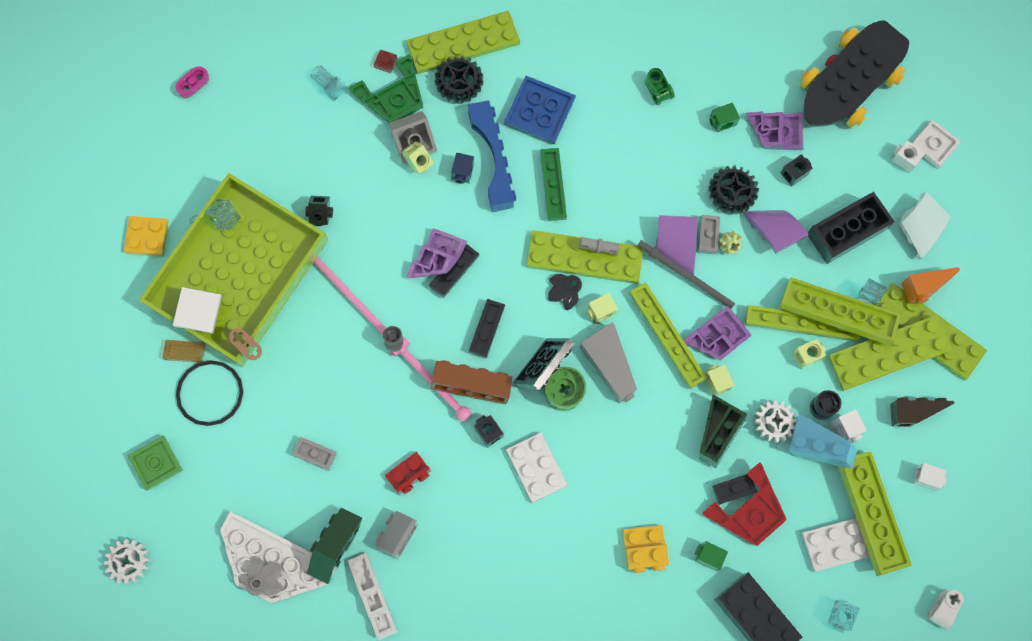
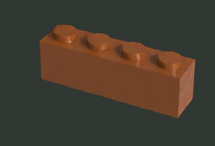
[430,360,513,405]

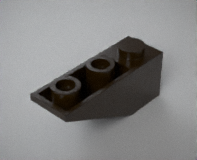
[890,397,954,427]

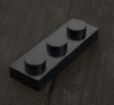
[429,244,479,298]
[468,299,505,359]

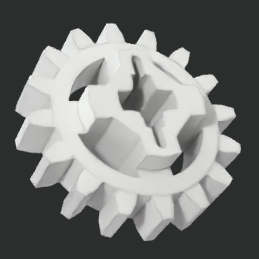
[753,400,797,443]
[103,539,151,585]

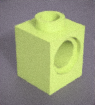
[402,142,434,174]
[586,293,618,324]
[792,339,826,369]
[705,364,735,396]

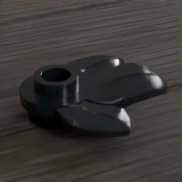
[548,274,582,310]

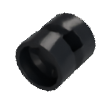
[809,390,842,420]

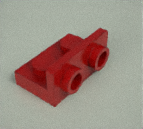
[385,451,431,495]

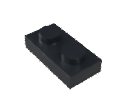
[712,474,757,505]

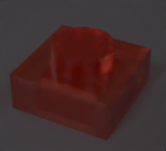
[374,49,398,73]

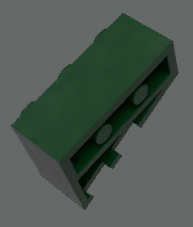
[699,394,747,468]
[307,507,363,584]

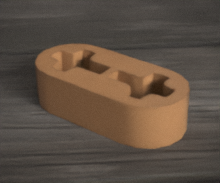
[229,328,262,361]

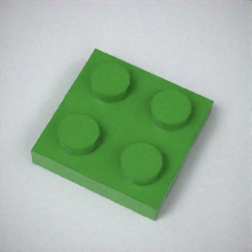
[127,435,183,491]

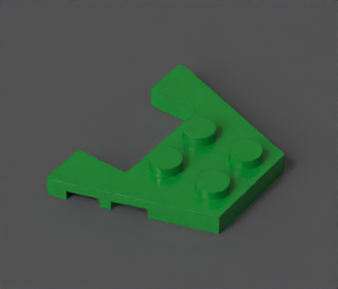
[349,54,423,123]

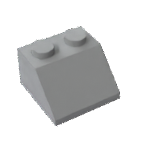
[387,111,437,163]
[375,511,418,560]

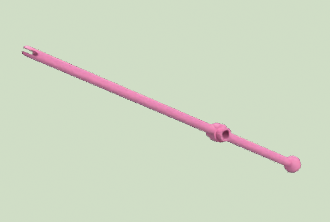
[314,257,471,422]

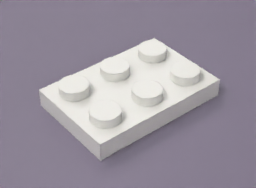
[506,433,568,503]
[801,518,870,572]

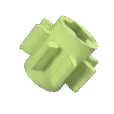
[719,230,743,255]

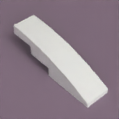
[348,553,397,641]

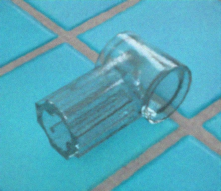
[310,65,348,101]

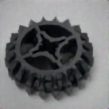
[435,55,483,104]
[708,165,759,215]

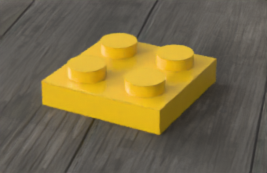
[124,216,169,257]

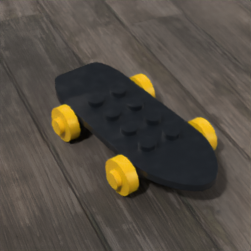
[800,20,909,129]

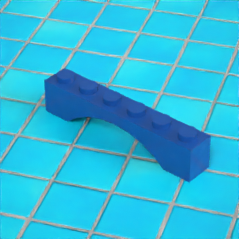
[468,100,517,212]

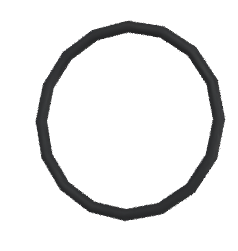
[176,360,244,426]

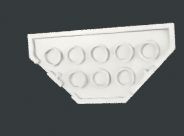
[220,512,337,603]

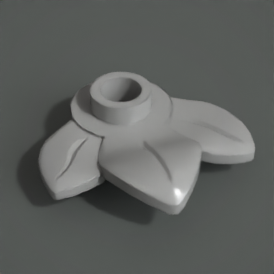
[246,558,283,596]

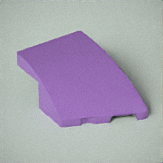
[746,111,804,150]
[743,210,809,254]
[656,215,697,275]
[407,228,467,279]
[683,306,752,360]

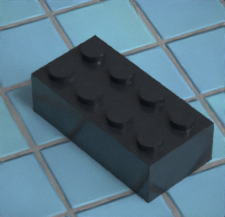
[808,191,895,264]
[714,572,803,641]

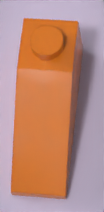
[901,267,960,304]

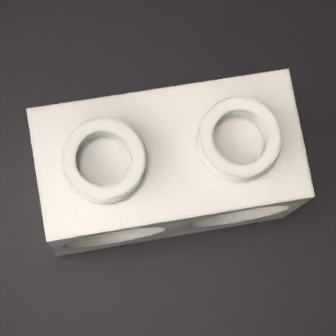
[828,410,867,443]

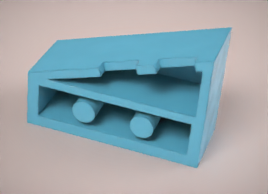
[789,413,857,469]

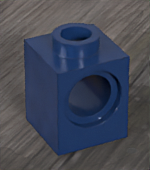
[451,152,474,184]

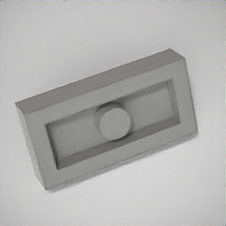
[698,215,720,254]
[292,437,337,471]

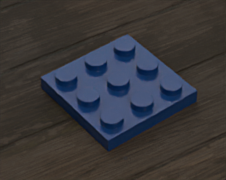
[504,76,576,145]

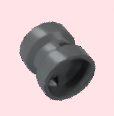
[383,326,403,352]

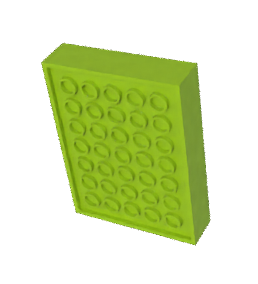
[139,172,329,367]

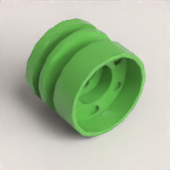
[544,367,586,411]

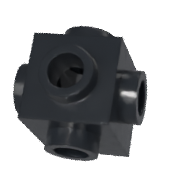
[305,195,333,226]

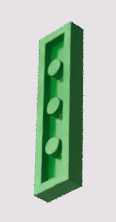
[540,148,567,221]

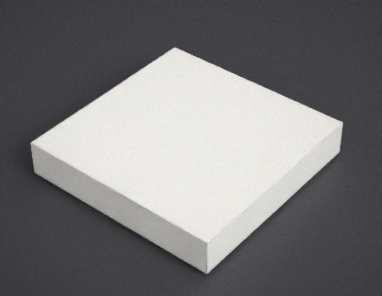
[912,120,961,169]
[173,287,222,334]

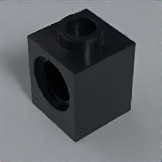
[780,154,813,187]
[474,415,504,448]

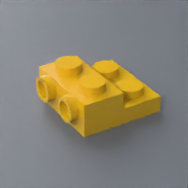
[622,525,669,573]

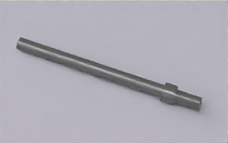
[637,240,735,309]

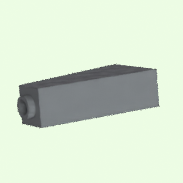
[579,322,637,403]

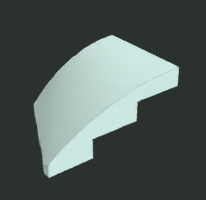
[899,191,951,260]

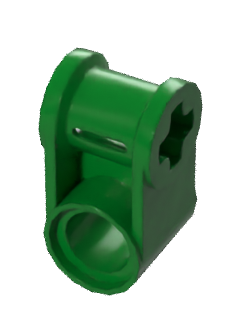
[645,68,675,105]

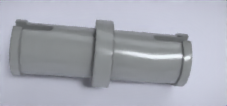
[580,237,619,255]

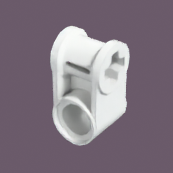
[928,590,964,630]

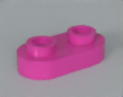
[176,66,209,98]

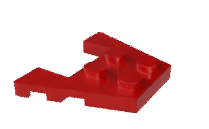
[702,462,787,546]

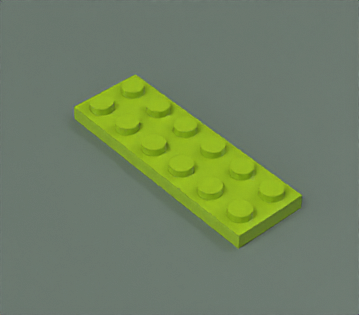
[406,10,520,74]
[527,230,643,284]
[780,277,901,346]
[876,283,987,381]
[828,315,952,391]
[838,451,912,576]

